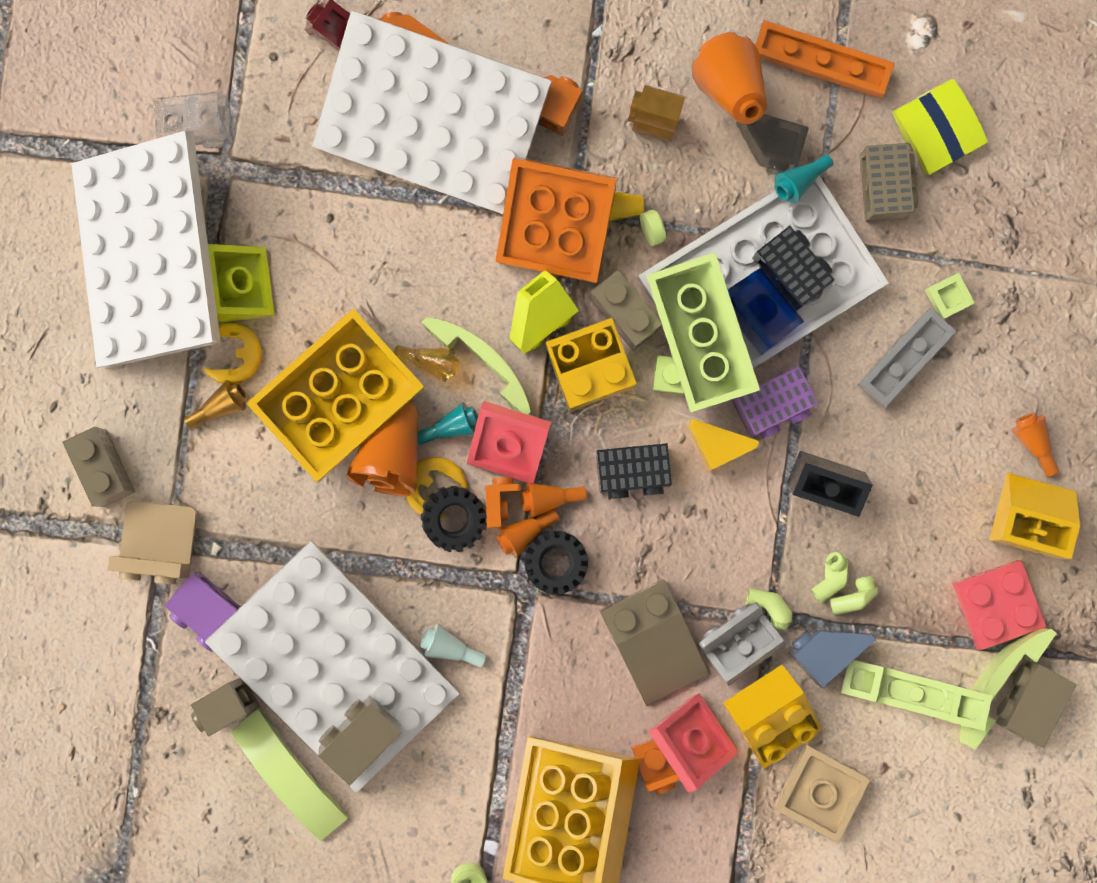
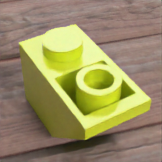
[509,270,579,354]

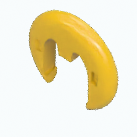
[203,323,262,384]
[406,457,467,519]

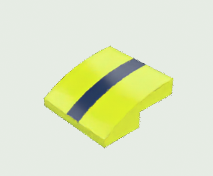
[892,79,988,175]

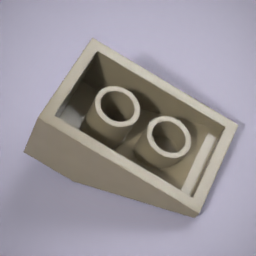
[599,579,709,706]

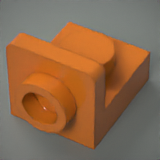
[485,477,521,528]
[631,738,680,794]

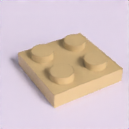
[773,744,871,843]

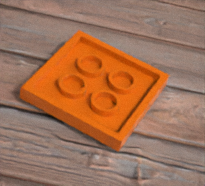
[495,157,618,283]

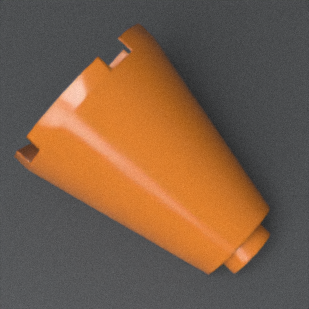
[691,32,767,124]
[346,399,418,496]

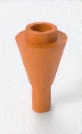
[1012,412,1059,477]
[520,483,587,518]
[496,509,560,558]

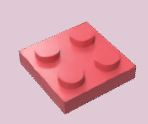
[466,401,552,484]
[952,560,1046,650]
[648,693,739,793]

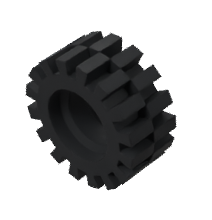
[421,486,487,552]
[525,531,588,595]

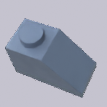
[789,630,876,688]

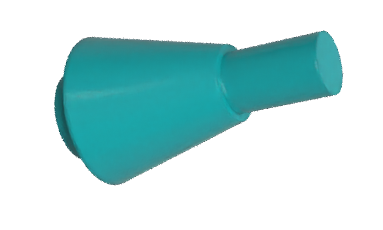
[774,154,833,204]
[418,402,478,445]

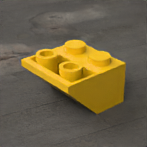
[545,318,637,412]
[989,473,1080,559]
[723,665,823,769]

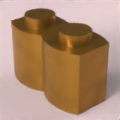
[628,85,685,142]

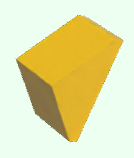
[687,418,759,472]

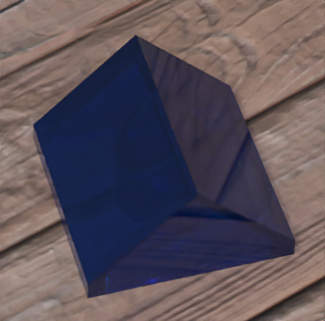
[728,267,804,356]

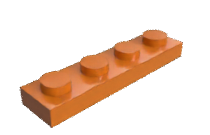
[755,20,894,99]

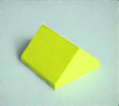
[208,244,275,323]

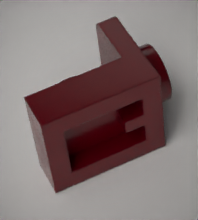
[304,0,350,51]

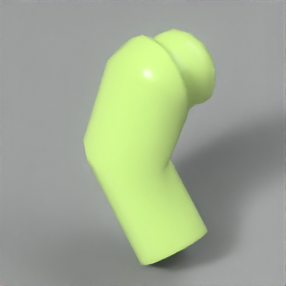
[811,552,848,603]
[830,576,878,616]
[746,588,793,631]

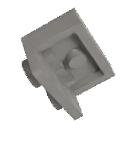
[699,602,786,686]

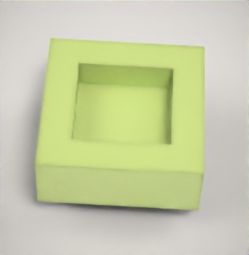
[925,273,975,319]
[652,355,685,395]

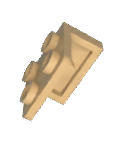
[107,501,197,584]

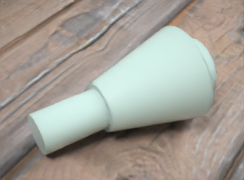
[420,624,486,668]

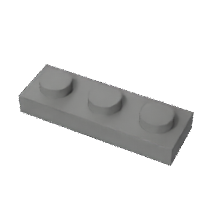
[857,308,956,408]

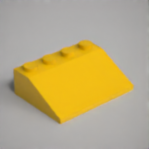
[246,308,425,483]
[502,737,640,883]

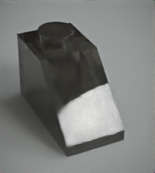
[736,114,809,176]

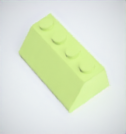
[646,252,760,413]

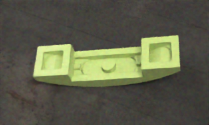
[422,317,531,415]
[960,628,1057,750]
[841,660,993,731]
[231,708,349,841]

